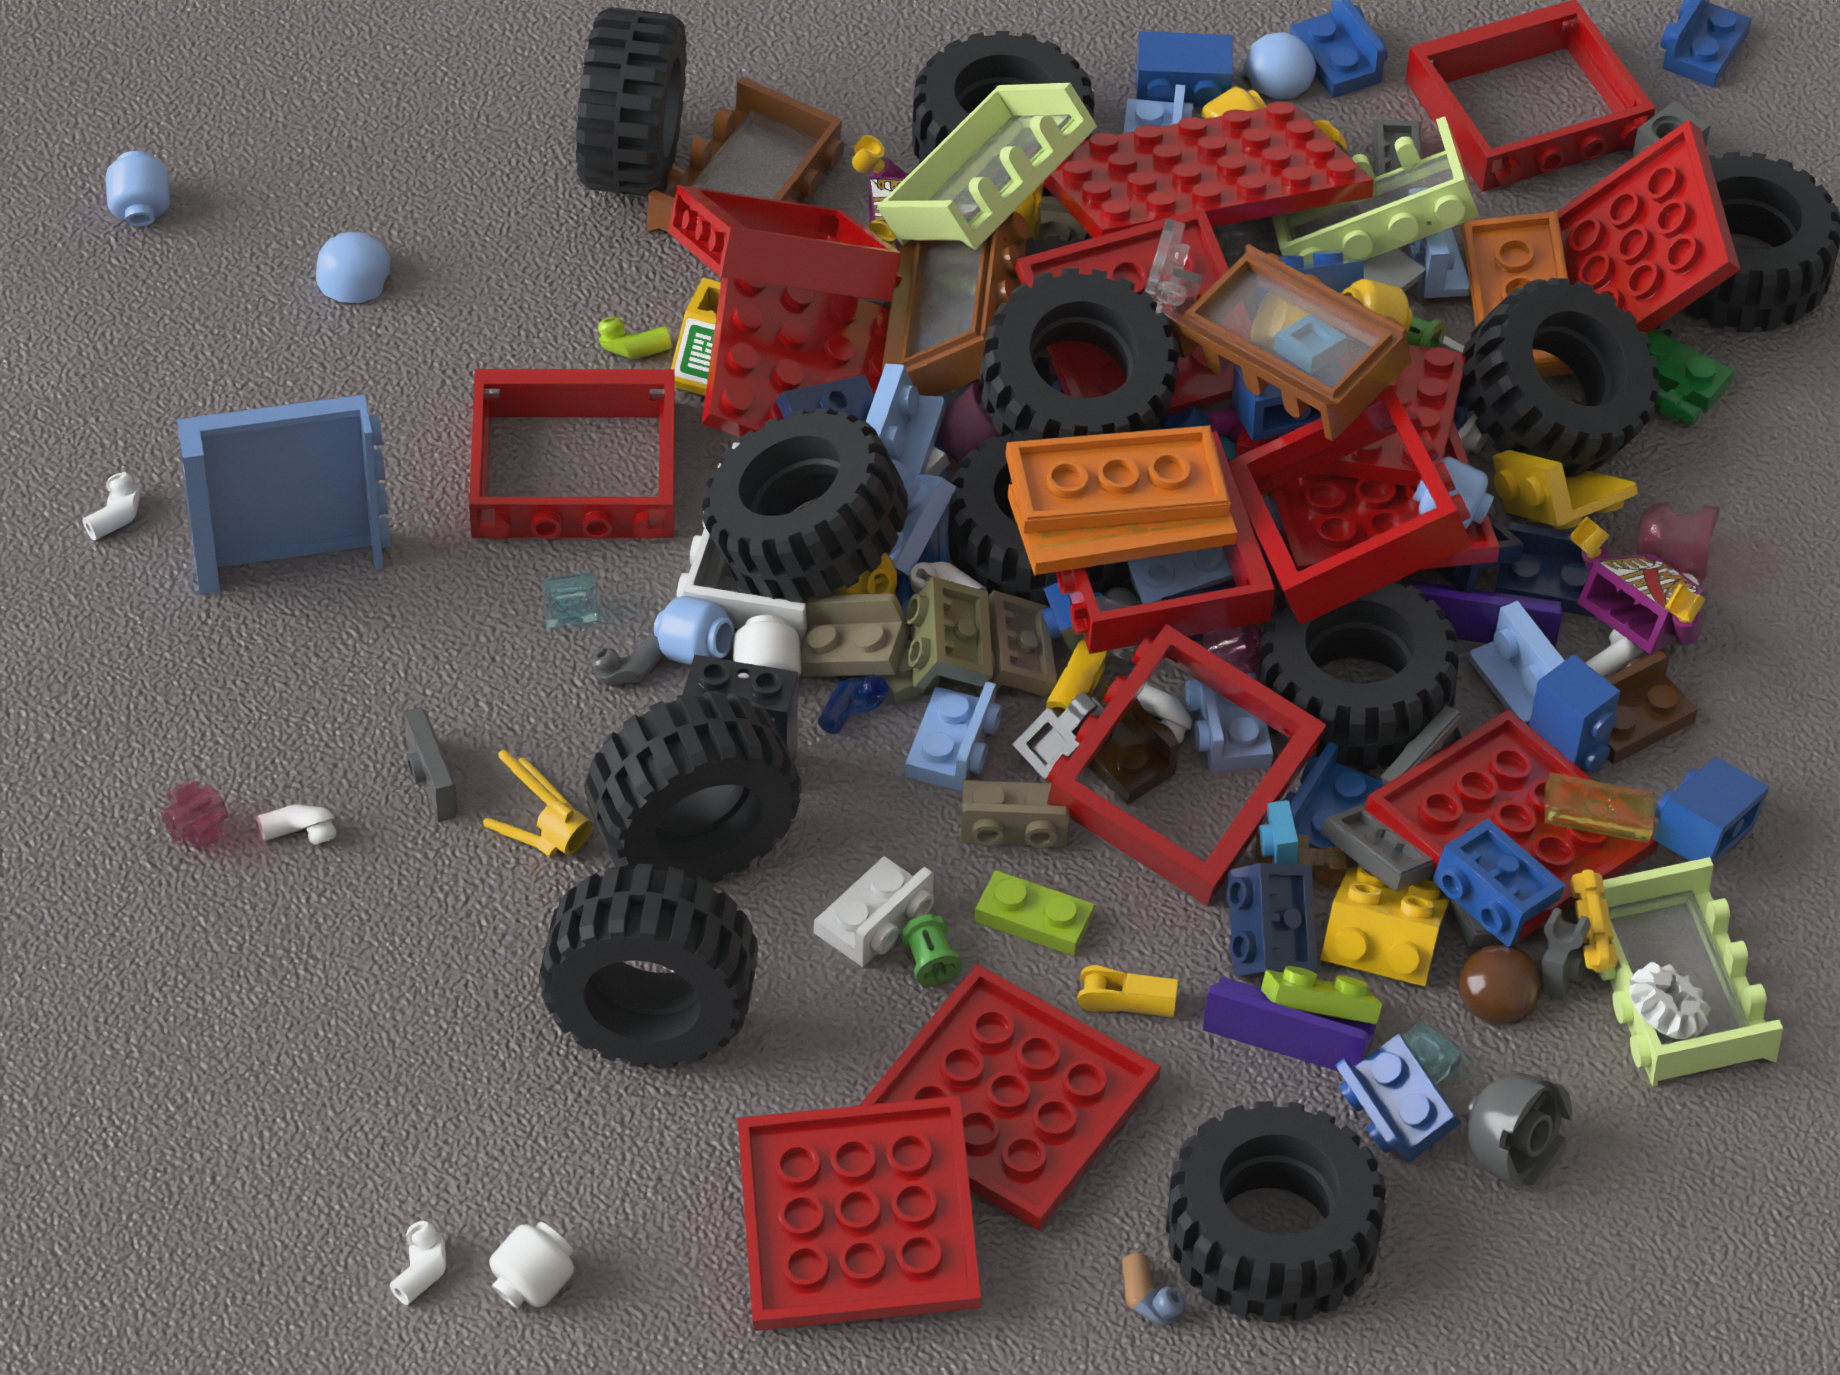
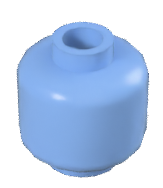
[105,151,170,226]
[1413,457,1494,529]
[654,596,734,665]

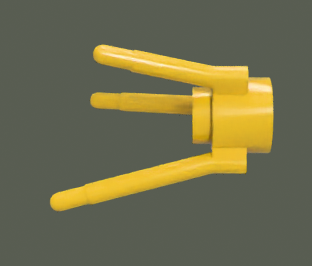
[483,750,593,858]

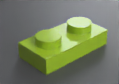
[974,870,1095,956]
[1261,966,1382,1025]

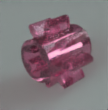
[1201,624,1263,674]
[161,781,228,848]

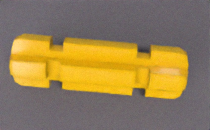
[1570,869,1618,973]

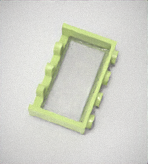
[877,83,1097,251]
[1272,116,1480,262]
[1599,857,1783,1087]

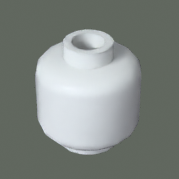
[733,615,801,678]
[490,1222,574,1308]

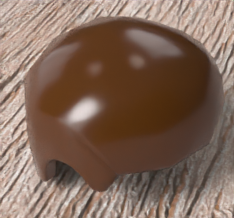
[1459,944,1541,1024]

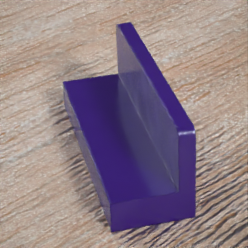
[1409,580,1563,649]
[1203,976,1376,1072]

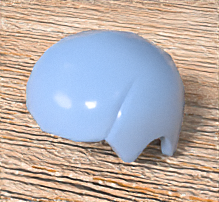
[1242,32,1316,100]
[316,231,391,303]

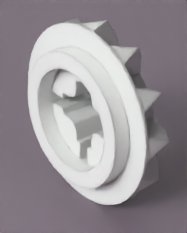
[1629,962,1711,1040]

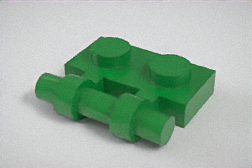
[1647,329,1734,425]

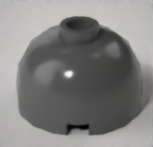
[1466,1073,1572,1188]

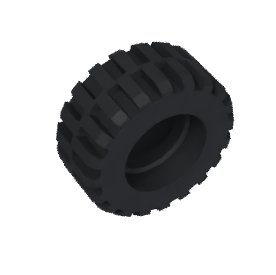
[576,7,687,197]
[912,31,1095,203]
[1685,152,1840,332]
[980,267,1180,442]
[1462,278,1660,477]
[702,408,908,602]
[948,433,1131,608]
[1258,580,1459,770]
[585,691,802,883]
[539,864,758,1068]
[1166,1101,1386,1322]

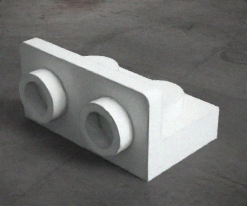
[814,856,934,968]

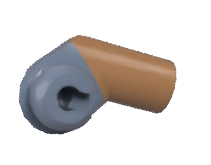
[1122,1253,1185,1325]

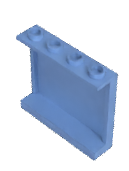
[177,394,391,594]

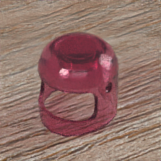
[938,379,1003,464]
[1636,502,1720,579]

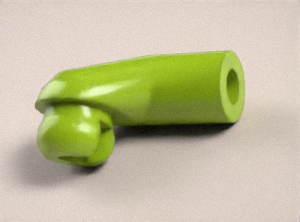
[598,317,672,360]

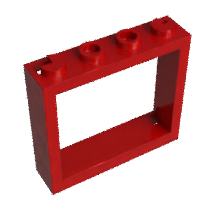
[1405,0,1656,192]
[668,185,902,302]
[469,369,675,539]
[1228,385,1472,625]
[1056,431,1275,654]
[1046,624,1326,906]

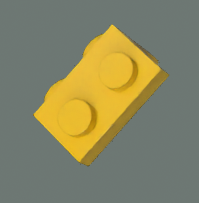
[1492,450,1638,530]
[1320,866,1450,987]

